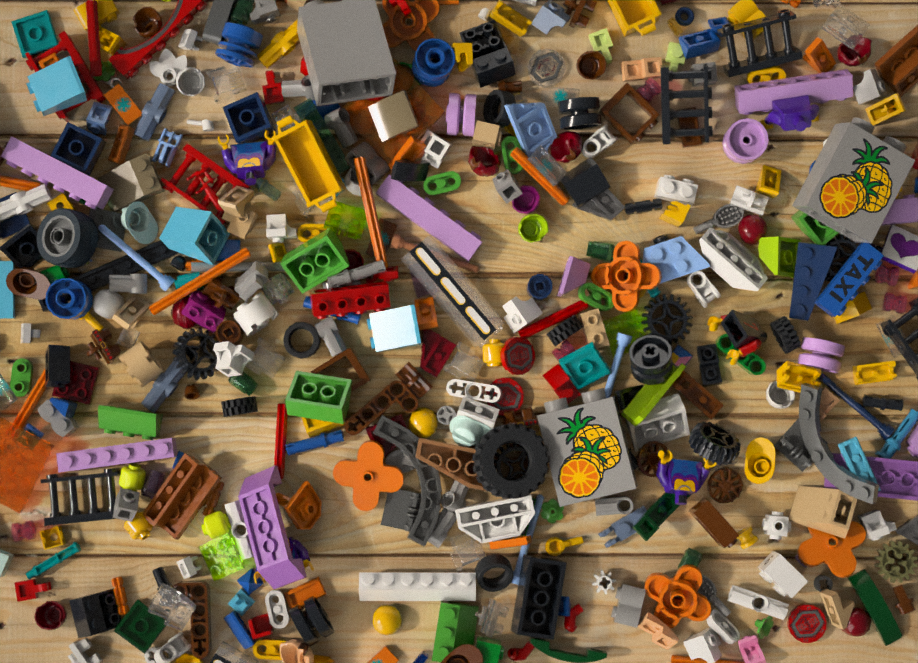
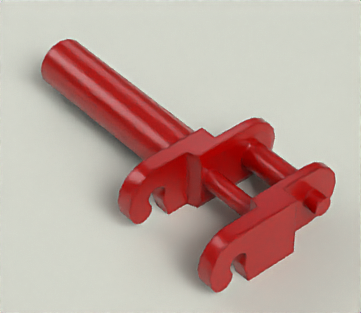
[186,167,224,214]

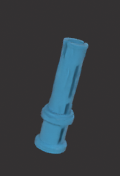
[875,409,918,459]

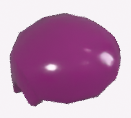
[512,185,540,214]

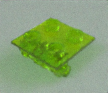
[324,201,366,240]
[603,309,646,358]
[199,533,245,581]

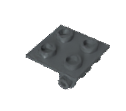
[89,208,125,252]
[774,418,828,472]
[381,489,421,532]

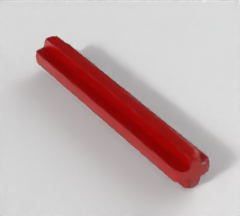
[86,0,102,77]
[518,300,589,338]
[274,403,288,479]

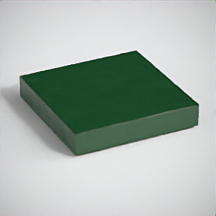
[114,600,169,654]

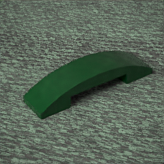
[633,492,691,541]
[848,569,903,646]
[529,637,607,663]

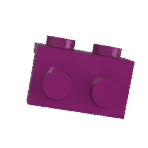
[181,290,226,333]

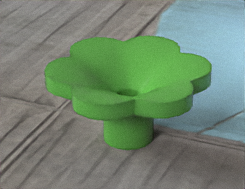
[94,61,115,82]
[541,499,564,523]
[755,616,774,639]

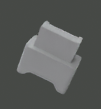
[235,261,268,302]

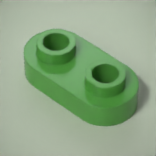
[501,136,523,175]
[423,171,461,196]
[578,282,614,311]
[10,358,33,397]

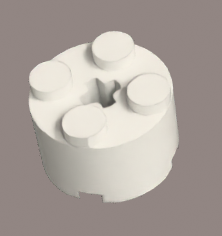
[233,292,279,336]

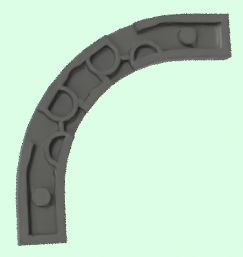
[799,383,879,505]
[373,415,442,547]

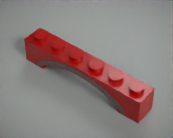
[108,0,209,80]

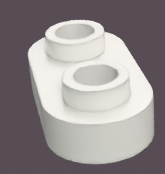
[265,590,290,629]
[706,610,740,644]

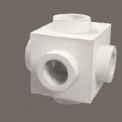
[762,511,791,540]

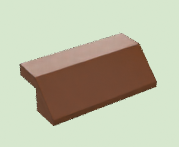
[874,25,918,98]
[142,453,222,540]

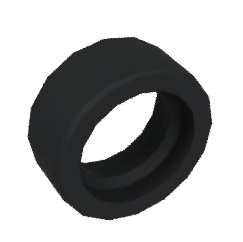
[483,89,516,128]
[283,322,321,359]
[475,554,513,592]

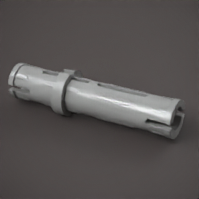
[327,259,386,289]

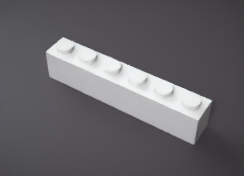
[359,572,476,601]

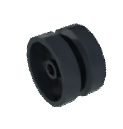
[558,97,602,130]
[629,335,673,385]
[289,596,334,647]

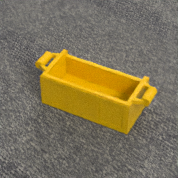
[607,0,662,37]
[272,115,346,213]

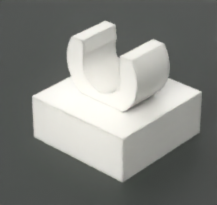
[178,29,203,51]
[21,323,40,343]
[177,556,202,579]

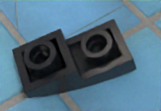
[391,159,430,181]
[697,344,722,387]

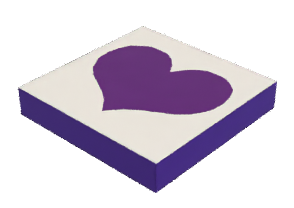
[881,224,918,274]

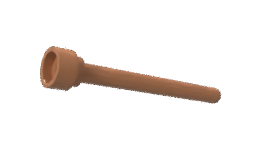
[390,233,479,273]

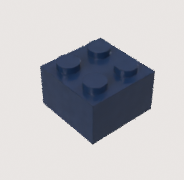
[223,92,276,144]
[51,122,107,176]

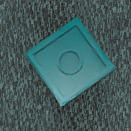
[11,10,59,58]
[559,342,611,390]

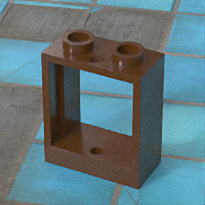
[599,83,660,144]
[311,348,371,393]
[689,498,739,548]

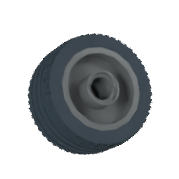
[37,208,98,268]

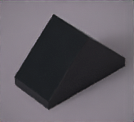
[614,385,643,410]

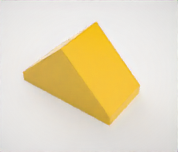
[99,27,127,56]
[865,93,906,126]
[755,165,781,199]
[834,291,872,324]

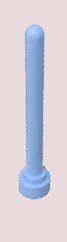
[98,224,175,292]
[604,332,632,398]
[511,495,544,585]

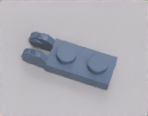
[598,505,647,548]

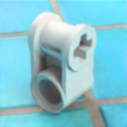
[582,124,618,158]
[687,271,721,308]
[154,631,191,663]

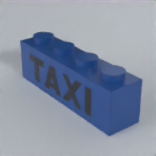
[814,243,884,317]

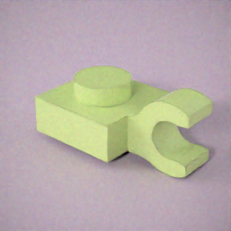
[588,28,613,64]
[665,42,685,72]

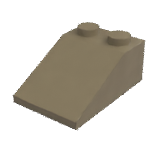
[98,153,165,212]

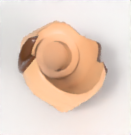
[280,639,314,663]

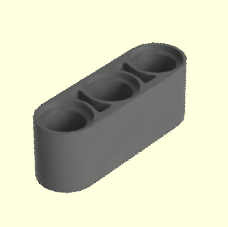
[202,0,237,45]

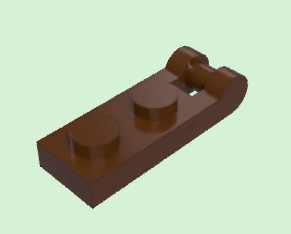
[671,370,724,420]

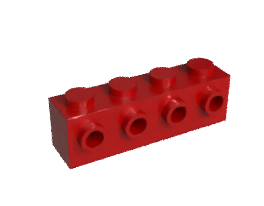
[309,281,391,319]

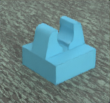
[228,588,255,616]

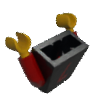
[707,310,767,365]

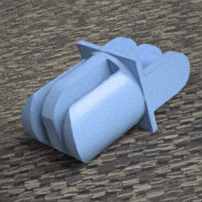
[152,128,183,168]

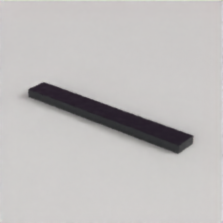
[38,240,180,312]

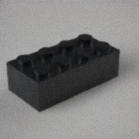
[510,554,567,640]

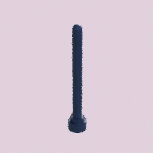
[818,373,895,440]

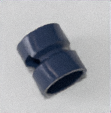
[527,274,552,300]

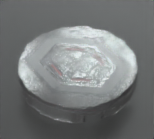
[528,49,566,87]

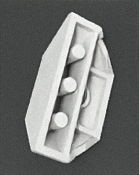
[699,227,768,291]
[455,494,535,543]

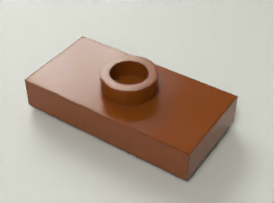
[108,125,135,165]

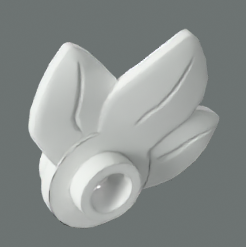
[149,49,187,86]

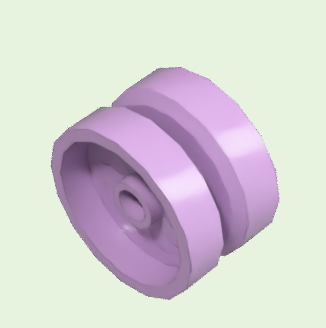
[446,93,476,136]
[722,118,769,164]
[797,337,845,373]

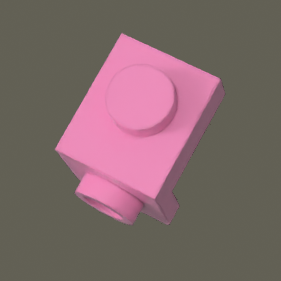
[738,635,766,663]

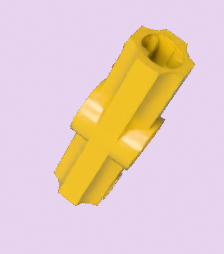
[257,19,300,69]

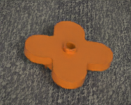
[382,0,440,51]
[591,241,662,312]
[333,440,404,511]
[798,521,866,578]
[645,564,711,629]

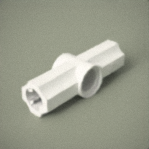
[0,184,52,222]
[224,500,253,560]
[728,585,789,620]

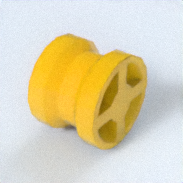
[736,526,759,549]

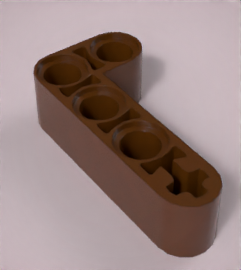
[344,380,419,435]
[170,581,212,659]

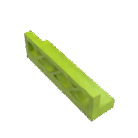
[621,363,686,427]

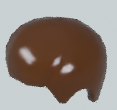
[133,6,163,38]
[576,51,607,80]

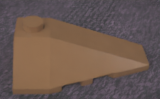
[415,438,495,491]

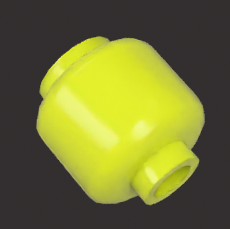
[119,463,146,492]
[201,511,231,539]

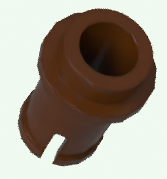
[498,80,522,93]

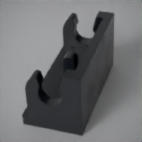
[45,345,70,388]

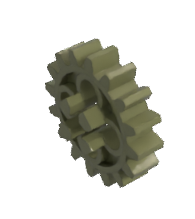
[874,541,918,583]

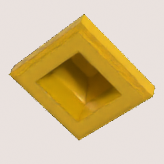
[268,242,287,263]

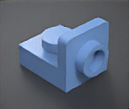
[86,102,113,135]

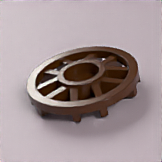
[636,441,668,477]
[707,468,743,503]

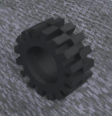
[546,315,583,346]
[770,316,801,353]
[221,396,258,417]

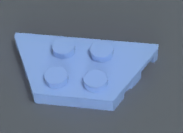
[504,102,557,164]
[642,236,710,283]

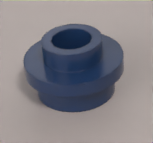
[675,7,694,26]

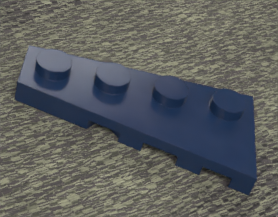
[789,242,838,321]

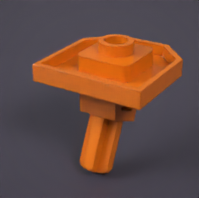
[276,481,322,530]

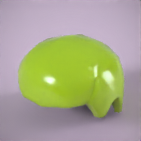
[518,214,549,243]

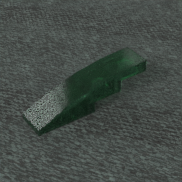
[294,98,351,174]

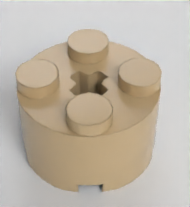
[119,341,164,388]

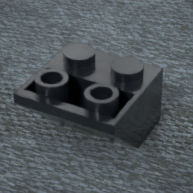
[69,588,121,638]

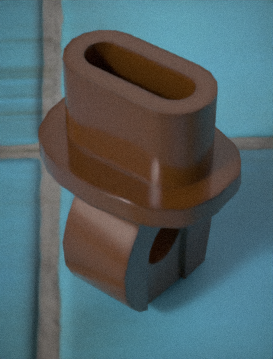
[893,584,915,615]

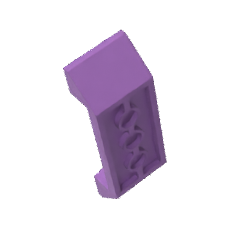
[824,453,918,501]
[238,465,307,589]

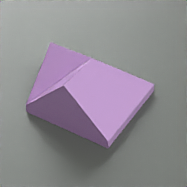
[557,256,591,297]

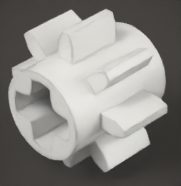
[592,570,616,595]

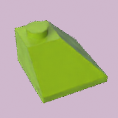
[758,236,800,278]

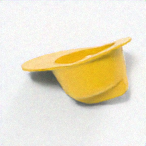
[745,437,776,484]

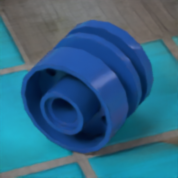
[215,22,263,68]
[412,38,455,87]
[45,278,93,320]

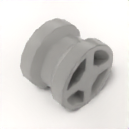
[437,406,456,425]

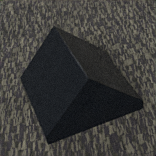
[559,157,611,208]
[0,223,43,268]

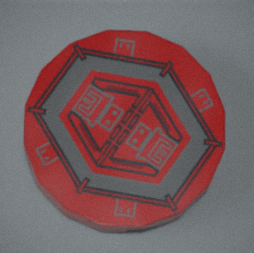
[500,337,535,375]
[486,378,524,415]
[787,604,827,643]

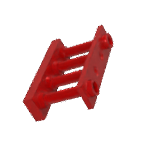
[25,31,107,122]
[160,143,252,226]

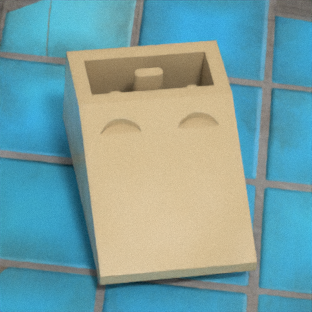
[789,486,857,538]

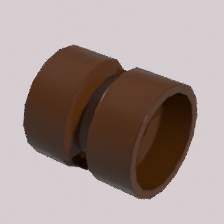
[216,320,244,345]

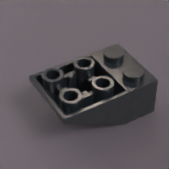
[459,20,516,88]

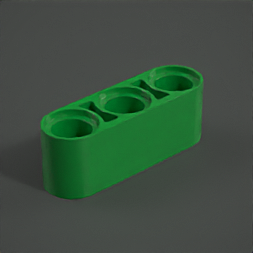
[716,334,766,375]

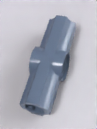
[134,83,175,142]
[141,361,185,413]

